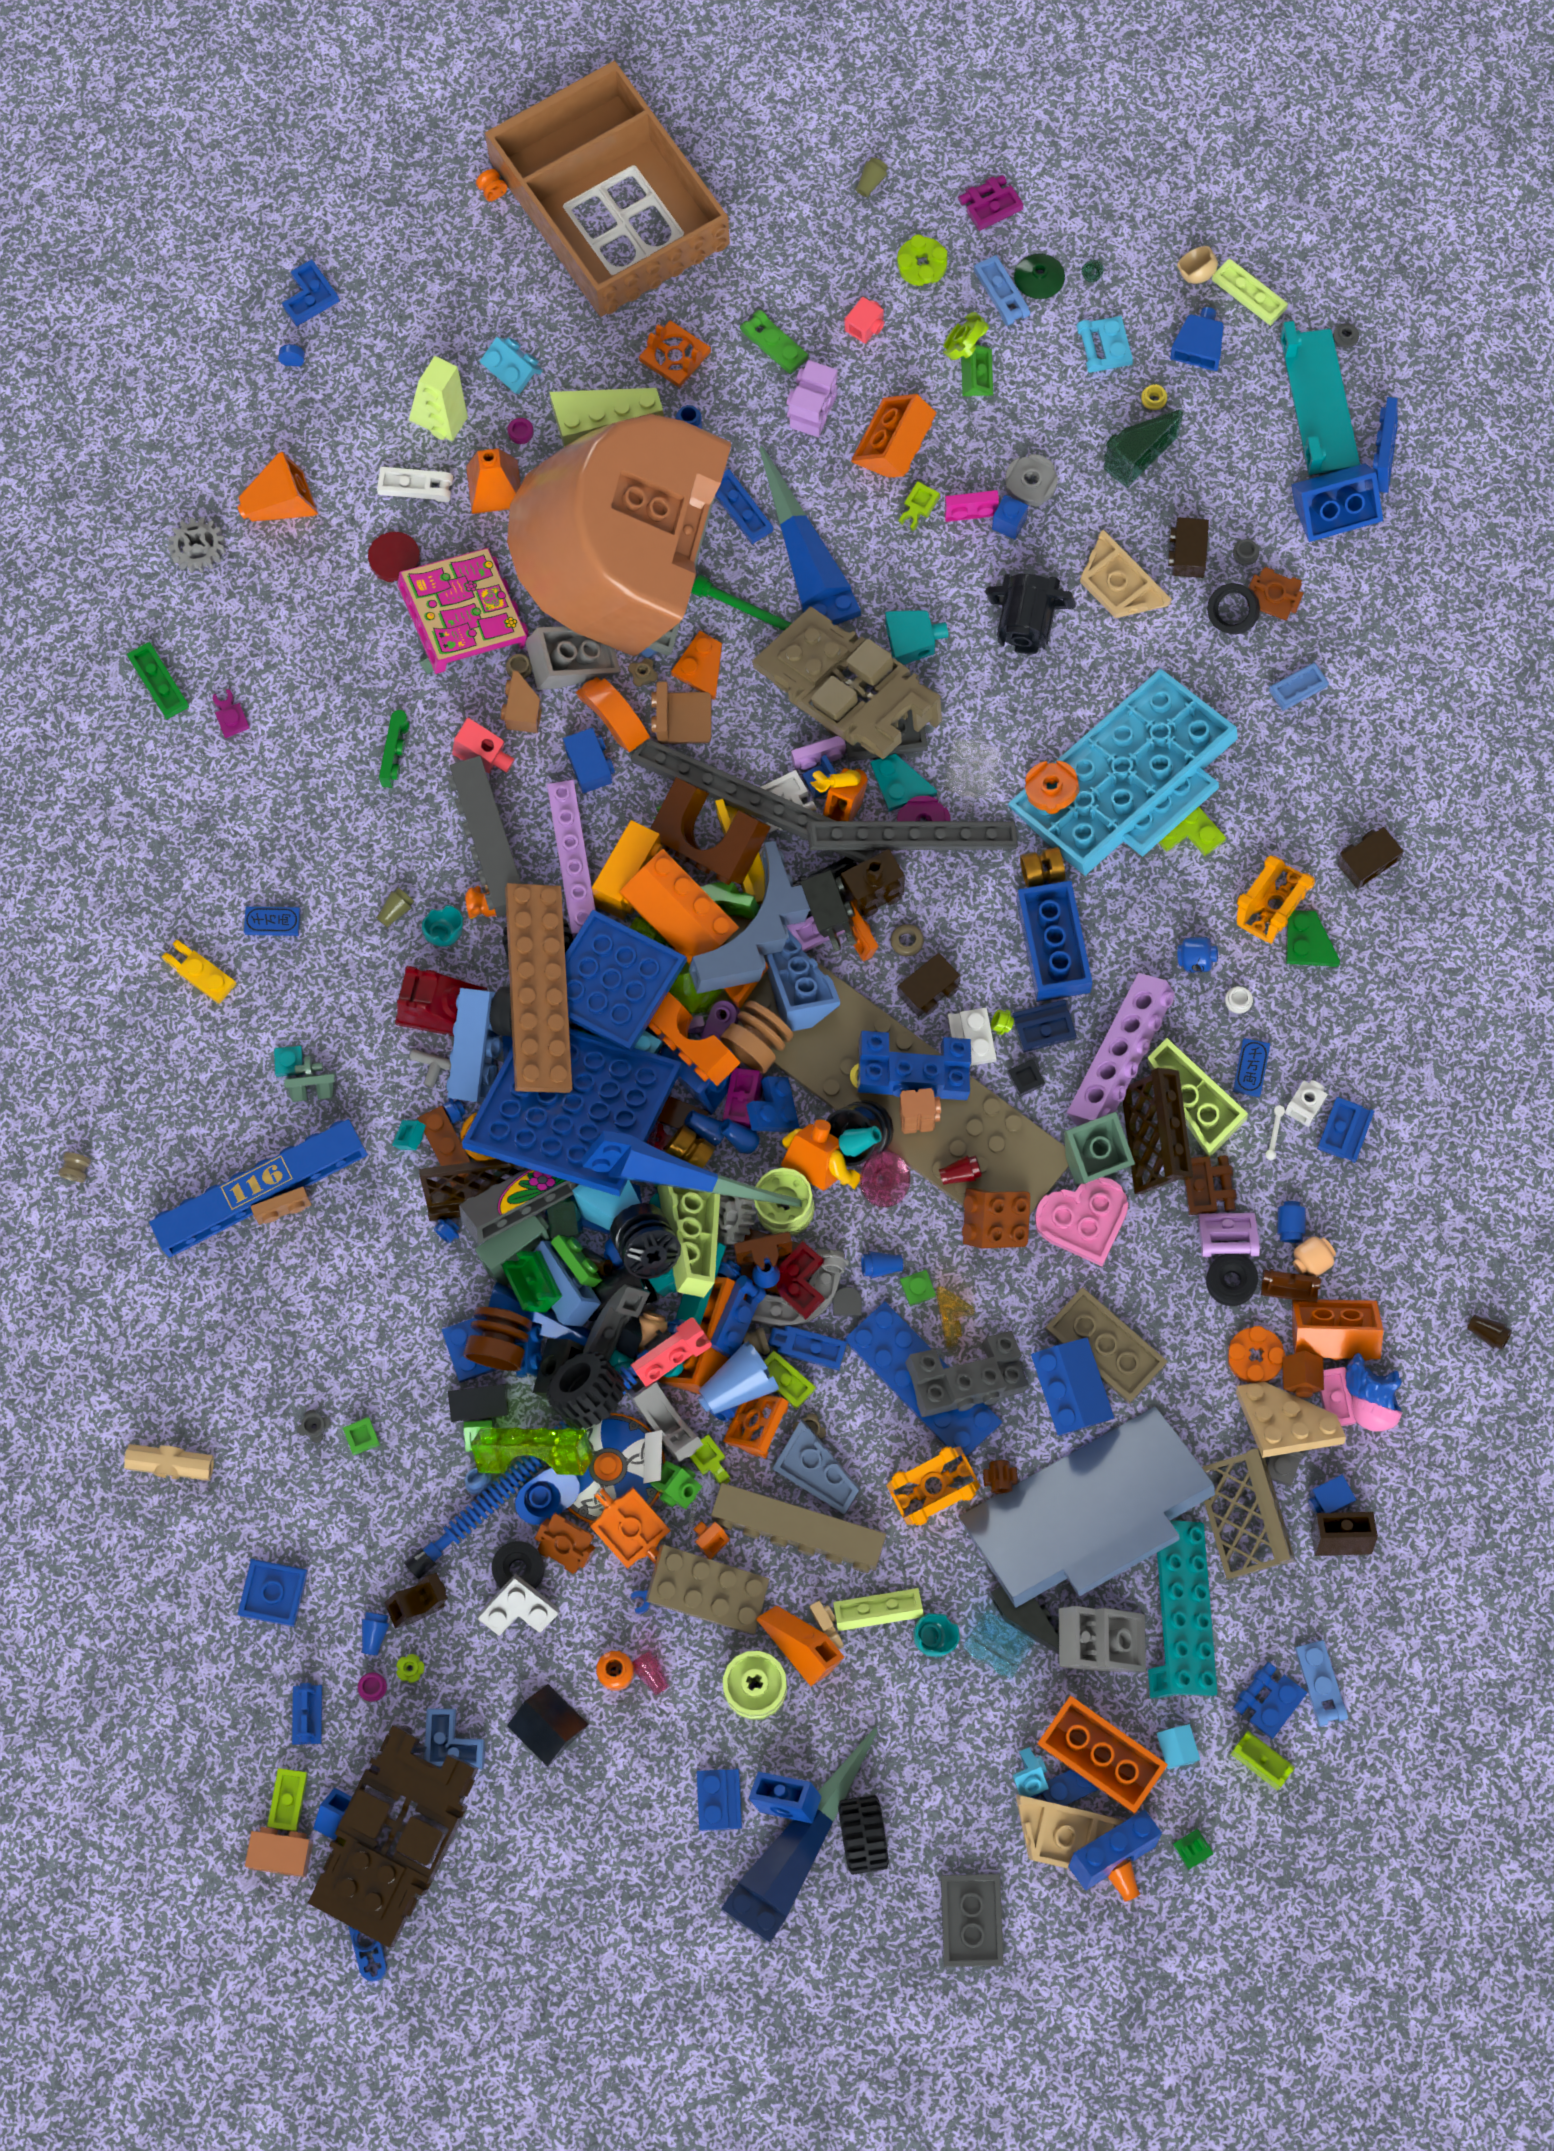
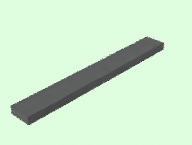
[806,821,1018,850]

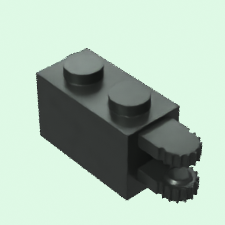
[801,870,857,952]

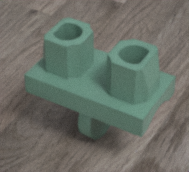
[284,1056,337,1102]

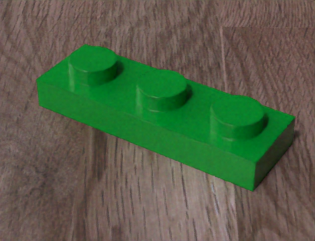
[127,641,189,720]

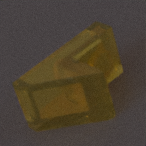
[936,1286,975,1347]

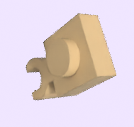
[810,1600,844,1649]

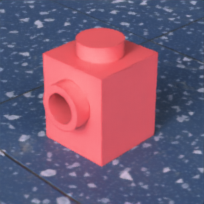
[845,296,885,344]

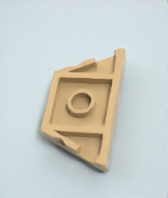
[1080,530,1172,618]
[1016,1794,1125,1869]

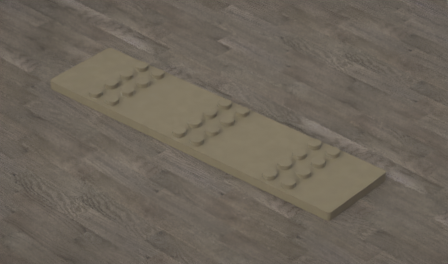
[672,915,1069,1215]

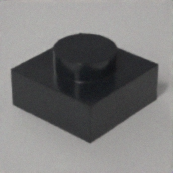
[1007,1059,1045,1097]

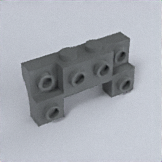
[905,1331,1029,1417]

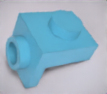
[1013,1747,1049,1797]

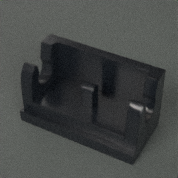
[448,1384,509,1422]

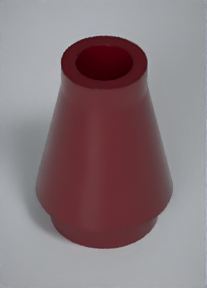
[939,1155,982,1185]

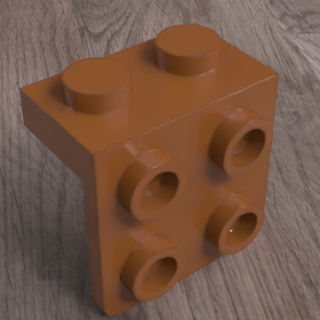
[962,1188,1031,1249]

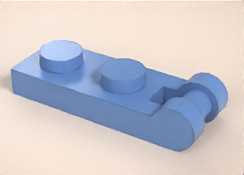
[974,255,1030,326]
[1295,1640,1348,1727]

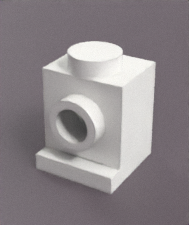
[1285,1080,1328,1127]

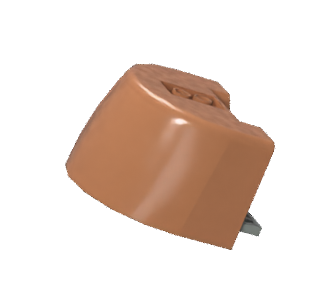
[507,414,731,656]

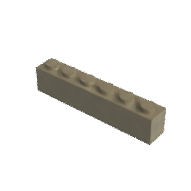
[711,1483,886,1573]

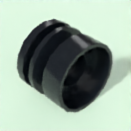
[826,1100,894,1166]
[610,1203,681,1279]

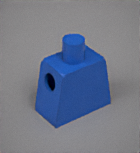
[1170,307,1224,371]

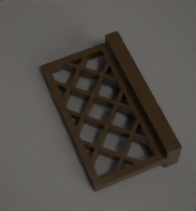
[1123,1067,1193,1195]
[419,1159,528,1221]

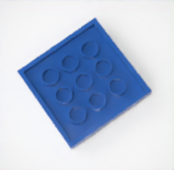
[565,910,687,1052]

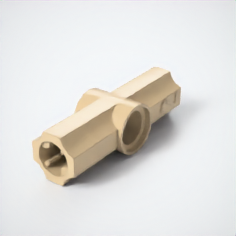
[124,1444,214,1481]

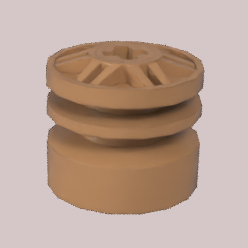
[719,1000,794,1074]

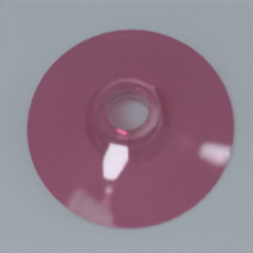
[860,1152,910,1207]

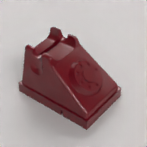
[395,966,488,1037]

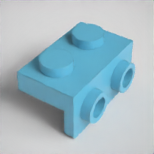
[479,337,543,394]

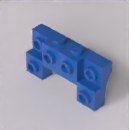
[858,1031,972,1101]

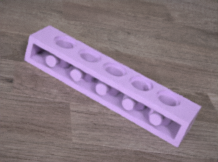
[547,780,596,940]
[1067,973,1175,1126]

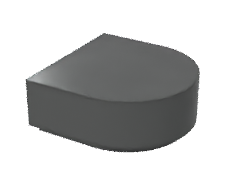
[833,1287,862,1317]

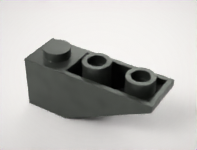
[990,1586,1059,1654]

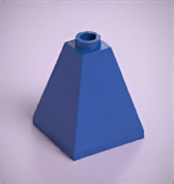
[660,1044,740,1115]

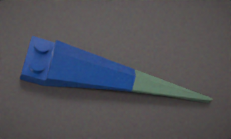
[760,445,861,625]
[582,1130,802,1207]

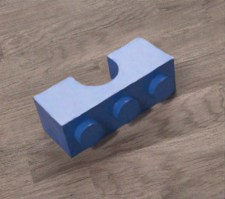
[1068,1809,1162,1891]

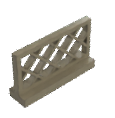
[1202,1448,1296,1580]

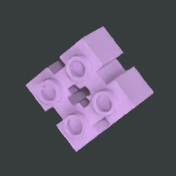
[787,360,837,438]

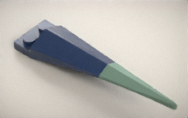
[721,1727,878,1945]

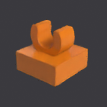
[693,1522,730,1560]

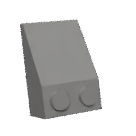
[525,626,621,690]

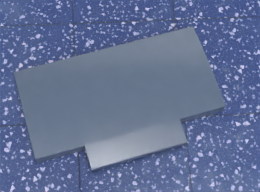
[958,1406,1215,1608]

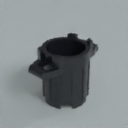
[985,574,1076,654]

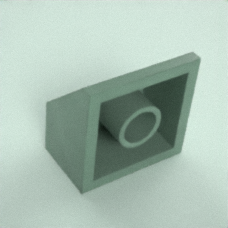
[1064,1112,1135,1184]

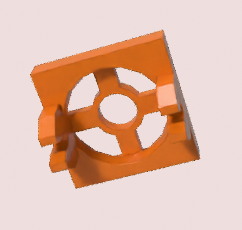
[639,320,711,388]
[723,1395,789,1459]

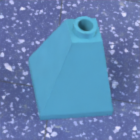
[572,1180,640,1230]

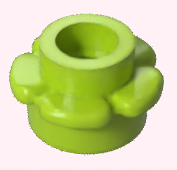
[990,1009,1014,1035]
[396,1654,425,1683]

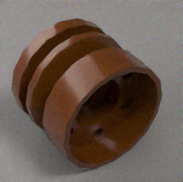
[463,1307,533,1371]

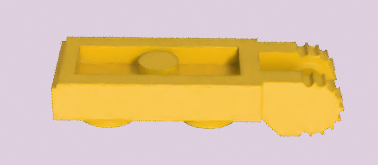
[161,940,236,1004]

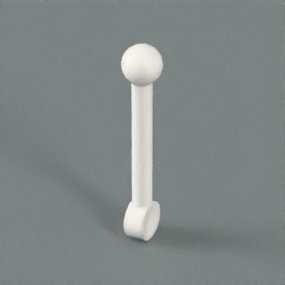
[1265,1105,1285,1160]

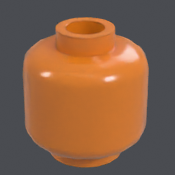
[596,1651,634,1691]

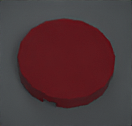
[368,532,420,582]

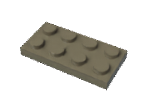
[1045,1287,1168,1405]
[645,1545,770,1635]

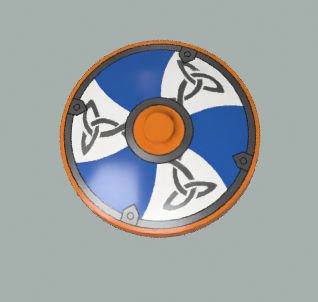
[552,1413,665,1524]

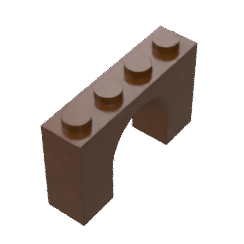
[650,777,771,885]

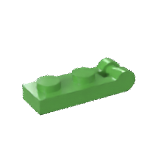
[740,309,808,375]

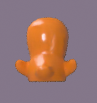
[465,886,497,919]

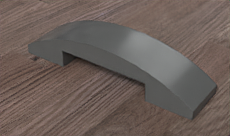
[582,1284,650,1361]

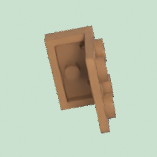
[651,682,711,744]
[250,1187,312,1225]

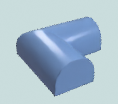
[424,1709,485,1770]

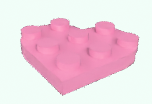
[1035,1177,1128,1267]

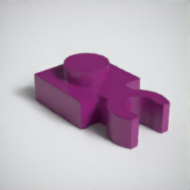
[212,689,250,738]

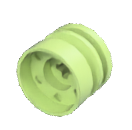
[754,1168,815,1236]

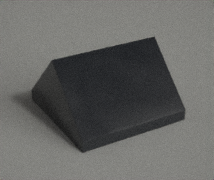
[507,1684,589,1767]

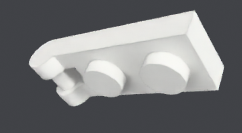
[377,467,453,502]

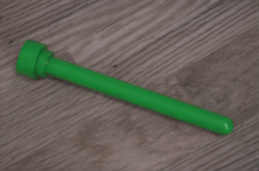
[691,574,792,631]

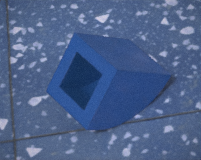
[313,1787,352,1840]

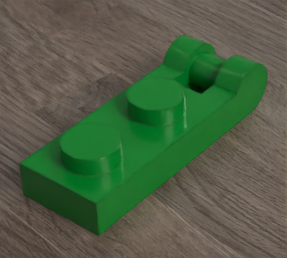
[379,710,410,788]

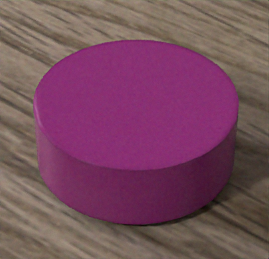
[507,418,534,444]

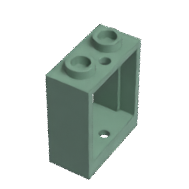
[475,1214,553,1286]

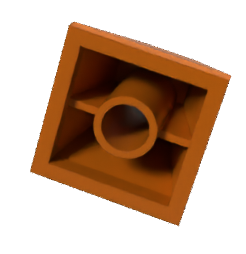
[466,448,521,514]
[237,451,318,522]

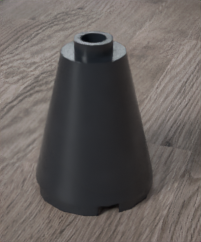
[588,1265,658,1321]

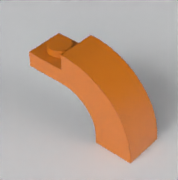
[576,677,650,752]

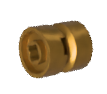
[1020,847,1066,888]
[663,1125,715,1168]

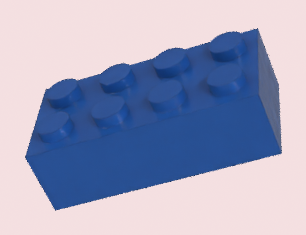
[1016,881,1093,1002]

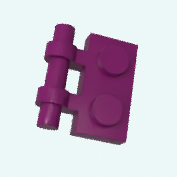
[958,175,1024,231]

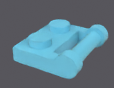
[1076,316,1133,373]

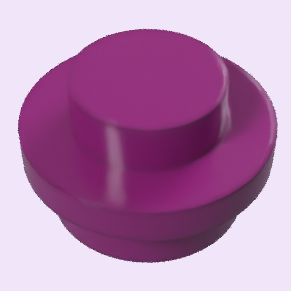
[358,1672,387,1702]

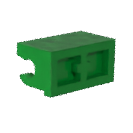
[502,1251,562,1313]

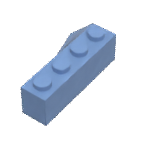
[446,988,503,1102]

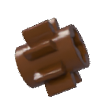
[983,1460,1018,1494]

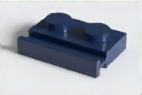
[1012,999,1077,1053]

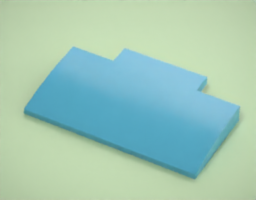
[1008,668,1238,876]

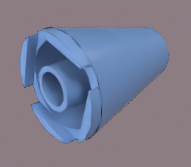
[697,1341,779,1414]

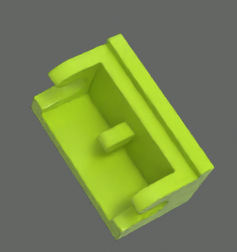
[1230,1731,1295,1791]

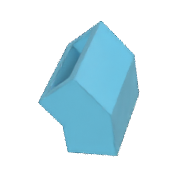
[1157,1724,1200,1769]

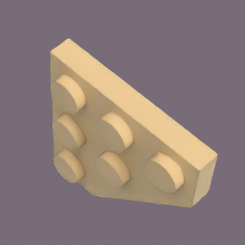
[1236,1382,1346,1458]

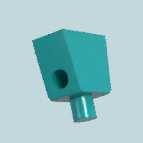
[885,610,949,665]

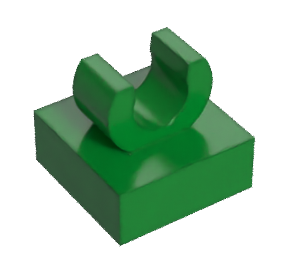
[1172,1828,1214,1870]

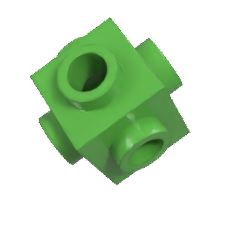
[649,1461,702,1510]

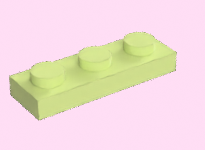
[1212,258,1288,326]
[833,1588,924,1631]

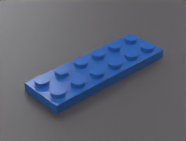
[844,1301,1002,1462]

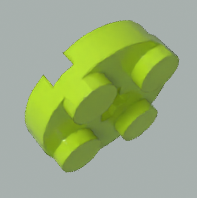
[897,235,947,286]
[943,312,989,360]

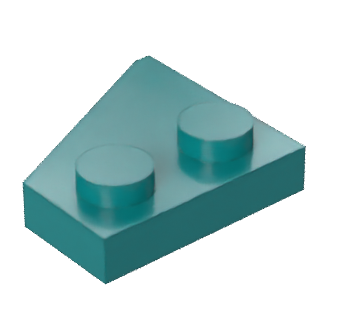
[870,753,937,812]

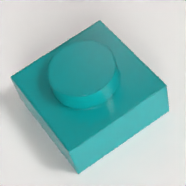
[274,1046,304,1077]
[392,1120,426,1151]

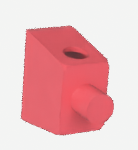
[452,718,515,773]

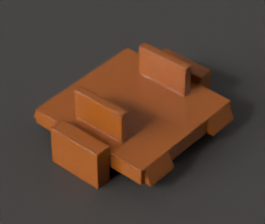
[1247,567,1304,621]
[535,1512,596,1574]

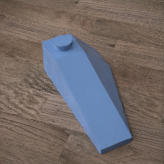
[763,930,840,1031]

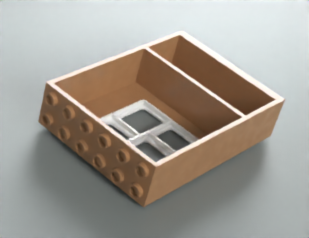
[485,60,730,318]

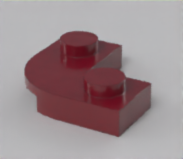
[777,1241,825,1320]

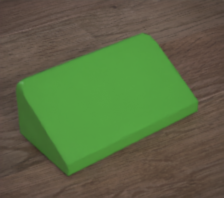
[961,344,994,396]

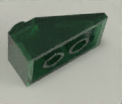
[1104,410,1183,488]

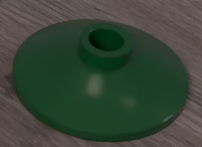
[1014,253,1065,299]

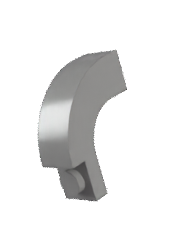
[625,1378,703,1461]

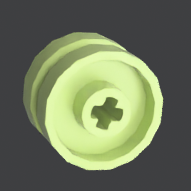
[723,1651,787,1720]

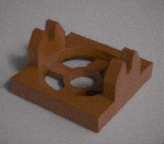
[734,1231,792,1272]

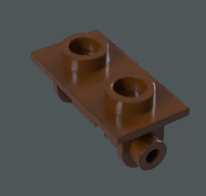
[1261,1269,1321,1303]

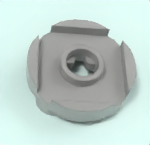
[1005,454,1058,507]

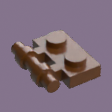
[1184,1155,1237,1215]

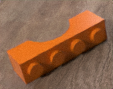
[648,992,741,1086]

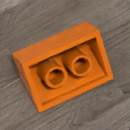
[851,394,937,478]
[1292,1299,1384,1361]

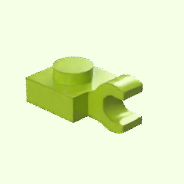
[689,1434,731,1486]

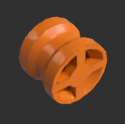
[476,169,508,202]

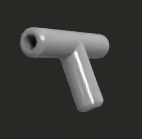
[410,1049,451,1088]

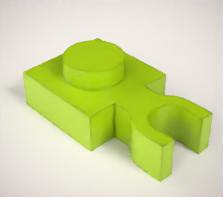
[898,481,941,531]

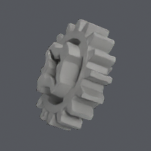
[168,517,226,574]
[717,1194,756,1245]

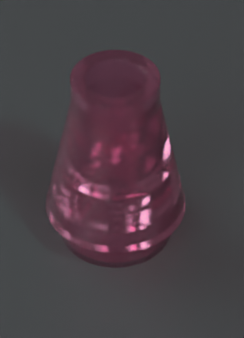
[632,1650,670,1696]

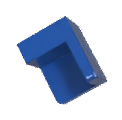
[802,755,837,799]

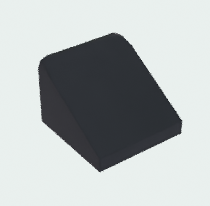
[616,1317,642,1358]

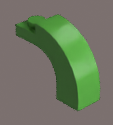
[701,882,760,919]

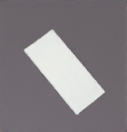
[643,1430,662,1484]

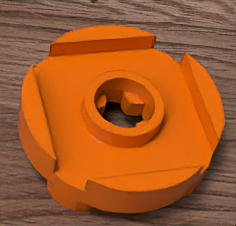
[1025,760,1080,814]
[1228,1326,1285,1383]

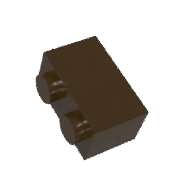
[1168,517,1209,578]
[1338,827,1404,890]
[897,952,961,1018]
[1311,1512,1378,1556]

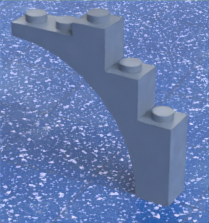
[689,841,810,994]

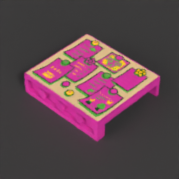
[397,548,528,674]

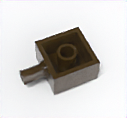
[841,849,905,918]

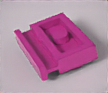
[944,490,999,522]

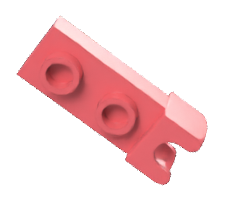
[631,1318,712,1387]

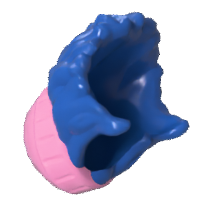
[1345,1353,1402,1432]

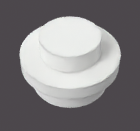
[1225,986,1253,1014]

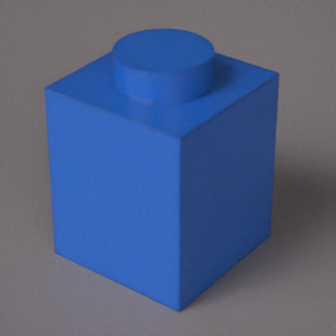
[992,495,1028,540]
[1308,1474,1356,1515]

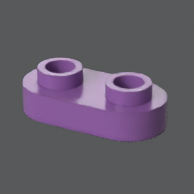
[701,1000,740,1040]

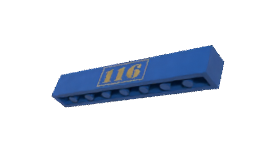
[149,1119,368,1258]

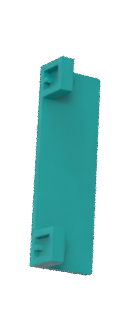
[1280,321,1360,475]
[1148,1520,1218,1699]

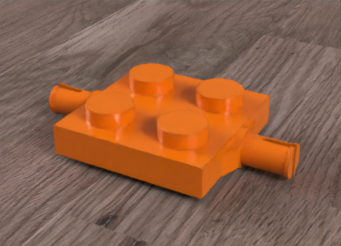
[589,1487,671,1569]

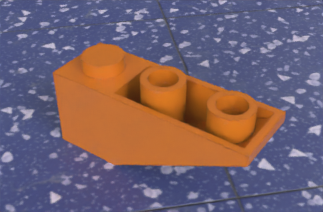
[756,1605,845,1686]

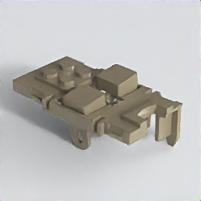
[752,606,942,759]

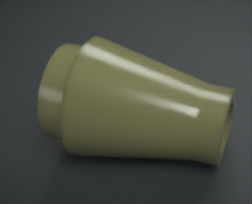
[855,157,888,198]
[376,887,415,928]

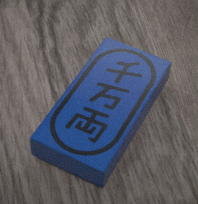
[244,907,301,936]
[1233,1038,1271,1098]

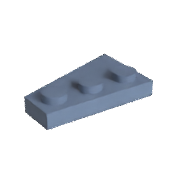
[772,1420,861,1515]

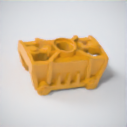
[1237,855,1315,944]
[886,1446,981,1526]

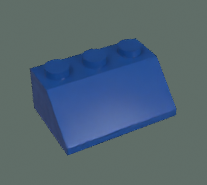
[1291,463,1383,542]
[1031,1337,1115,1437]

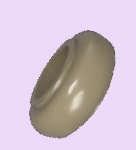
[890,924,924,957]

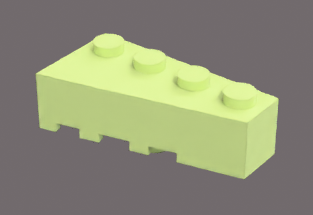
[1148,1038,1248,1157]

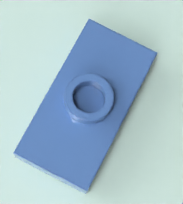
[1269,662,1329,711]

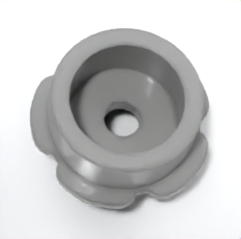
[822,1250,849,1274]

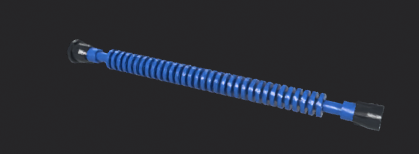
[404,1329,672,1579]

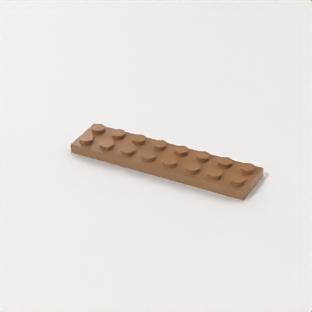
[505,883,572,1093]

